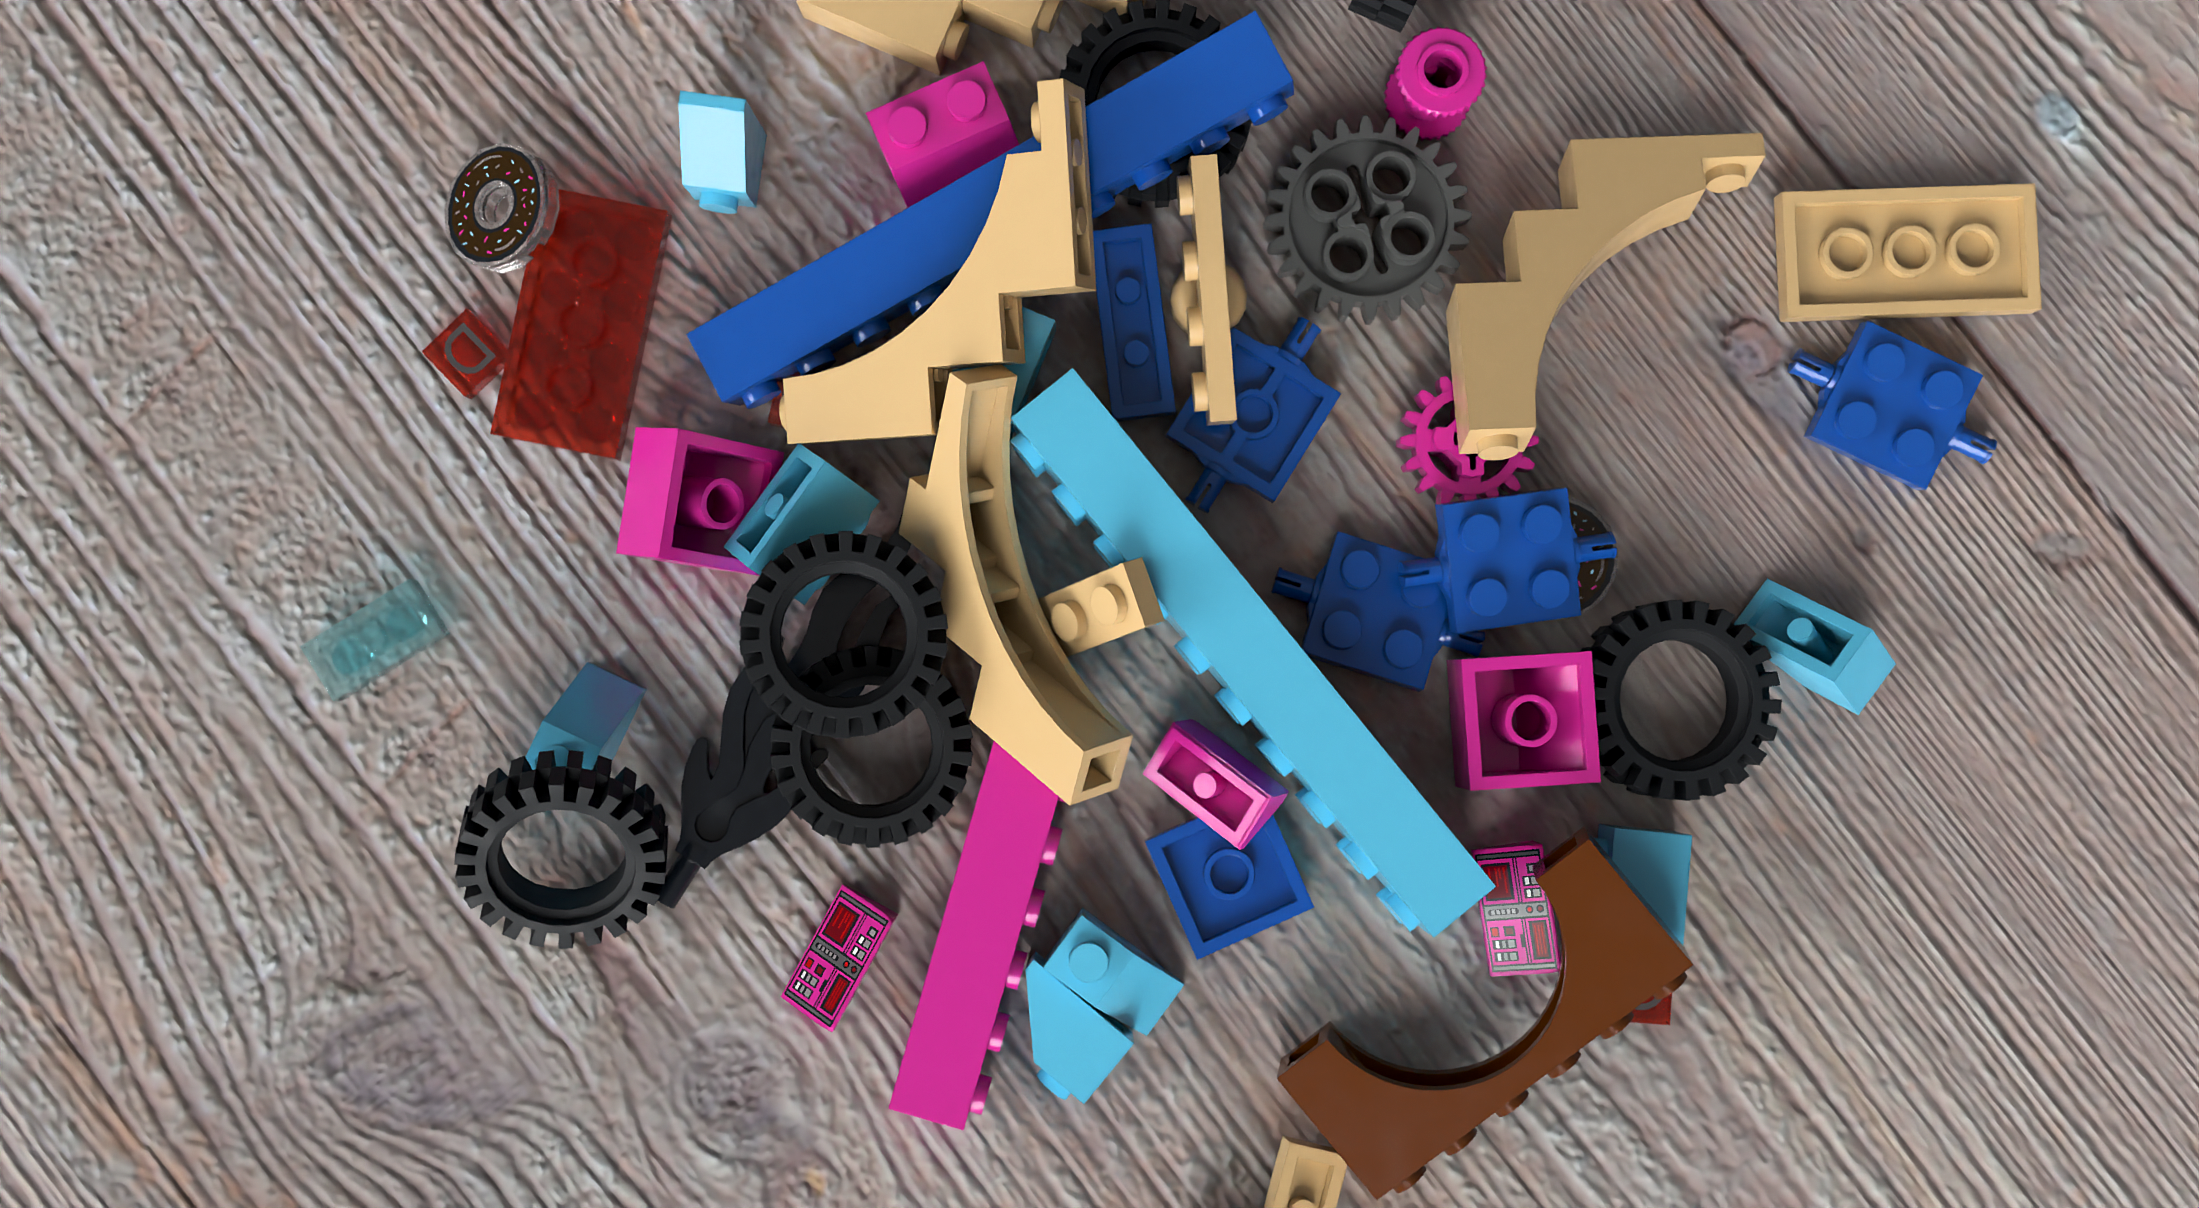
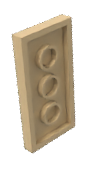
[1774,183,2042,322]

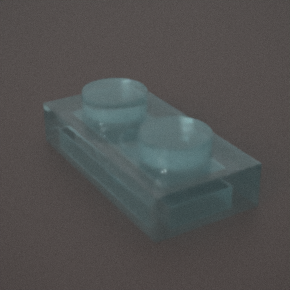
[300,579,450,701]

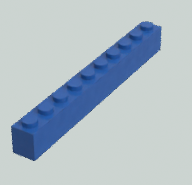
[686,10,1294,409]

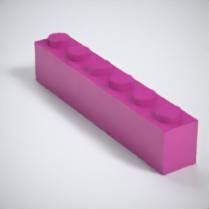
[888,741,1066,1131]

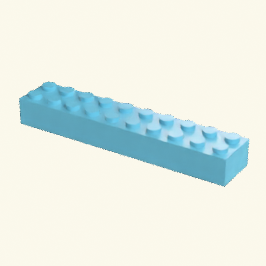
[1010,368,1496,937]

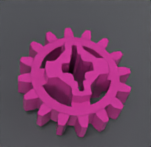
[1396,375,1539,504]

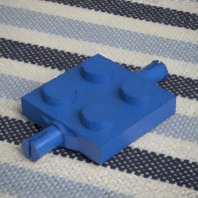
[1166,317,1342,513]
[1787,321,1997,490]
[1397,487,1617,634]
[1271,531,1485,692]

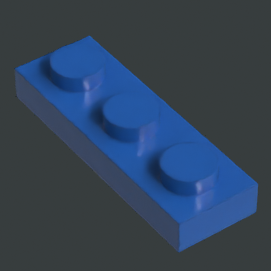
[1093,223,1176,422]

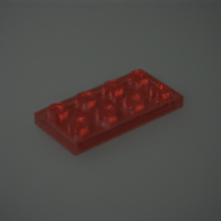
[490,186,672,461]

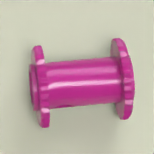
[1383,27,1487,141]

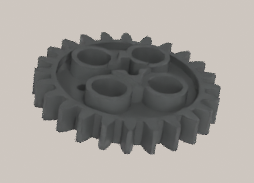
[1263,115,1472,325]

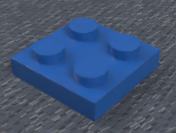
[1144,815,1315,960]

